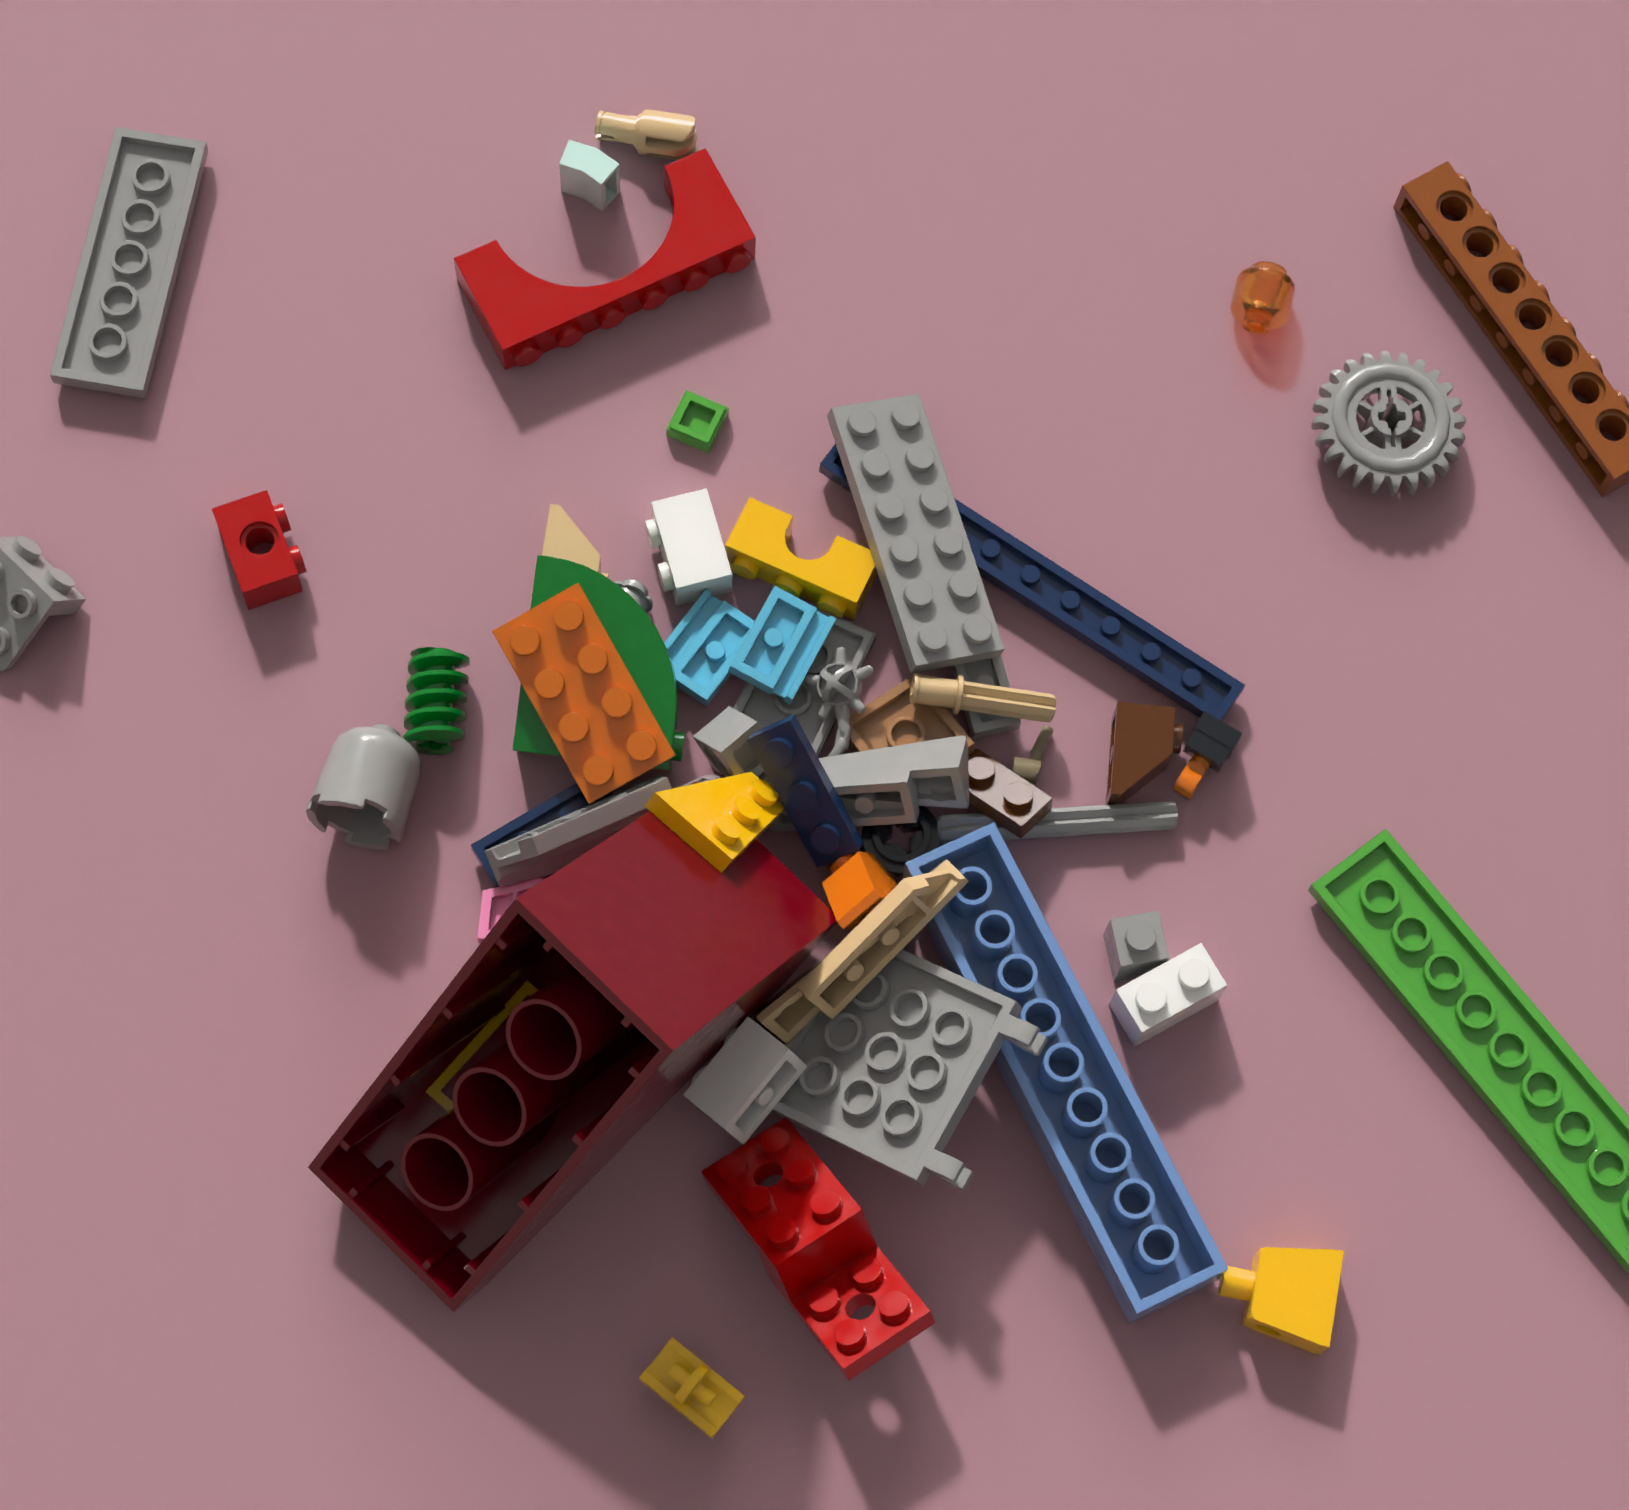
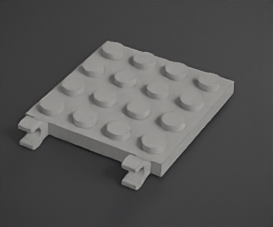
[771,929,1048,1191]

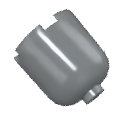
[306,724,421,850]

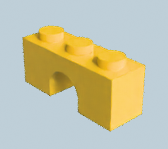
[725,497,878,620]

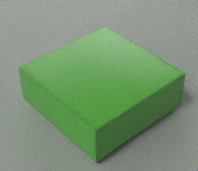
[666,390,729,454]

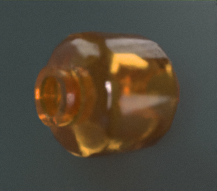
[1230,261,1295,334]

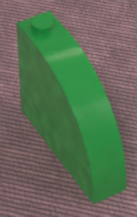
[512,555,685,771]

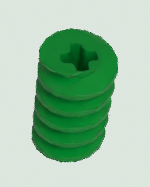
[402,647,470,756]

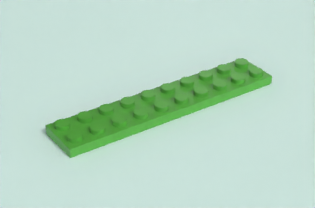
[1308,829,1629,1275]

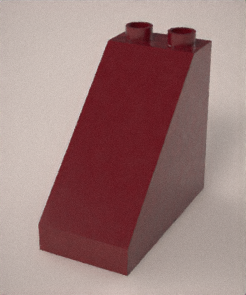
[308,781,837,1312]

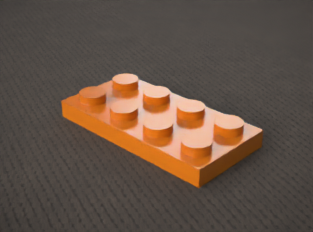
[492,583,676,804]

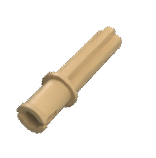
[909,672,1056,723]

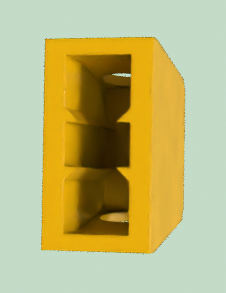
[1218,1247,1344,1355]

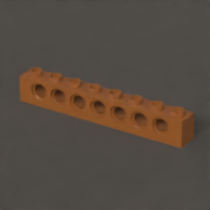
[1393,161,1629,497]

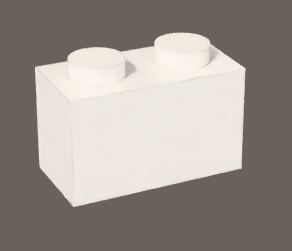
[645,488,732,606]
[1109,943,1227,1047]
[683,1017,807,1145]

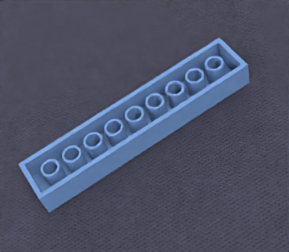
[902,822,1228,1324]

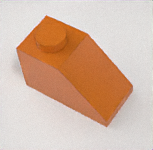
[822,852,898,929]

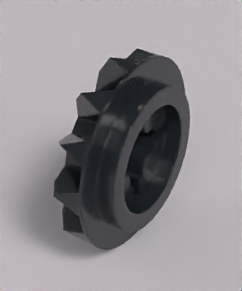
[862,806,940,876]

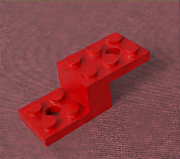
[701,1118,935,1381]

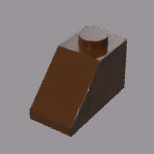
[1106,701,1183,805]

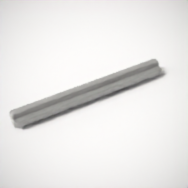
[937,801,1178,844]

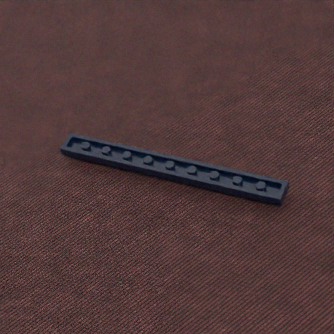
[819,444,1245,721]

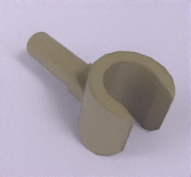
[1012,725,1053,786]

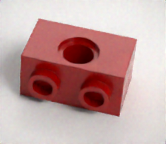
[212,490,307,610]

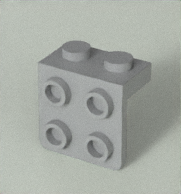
[0,536,86,671]

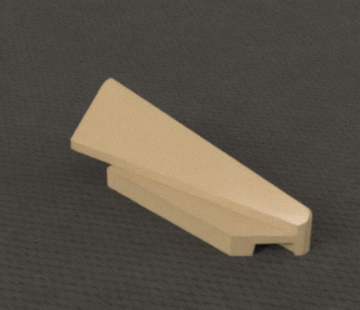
[756,859,969,1044]

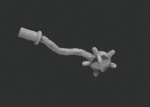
[804,647,874,863]

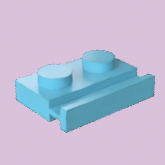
[728,585,836,705]
[665,588,755,707]

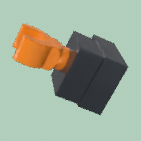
[1173,711,1242,800]

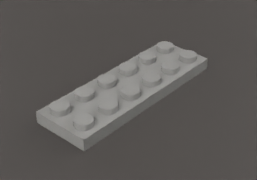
[50,127,209,399]
[827,393,1005,673]

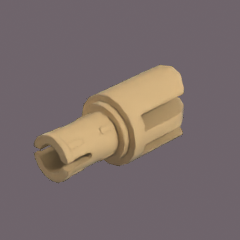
[595,109,698,160]

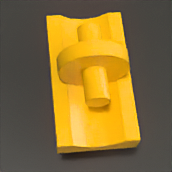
[639,1337,745,1439]

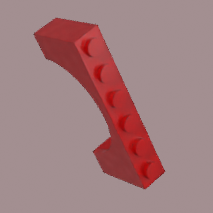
[454,148,756,370]

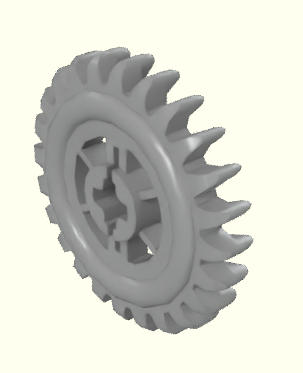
[1311,351,1467,497]

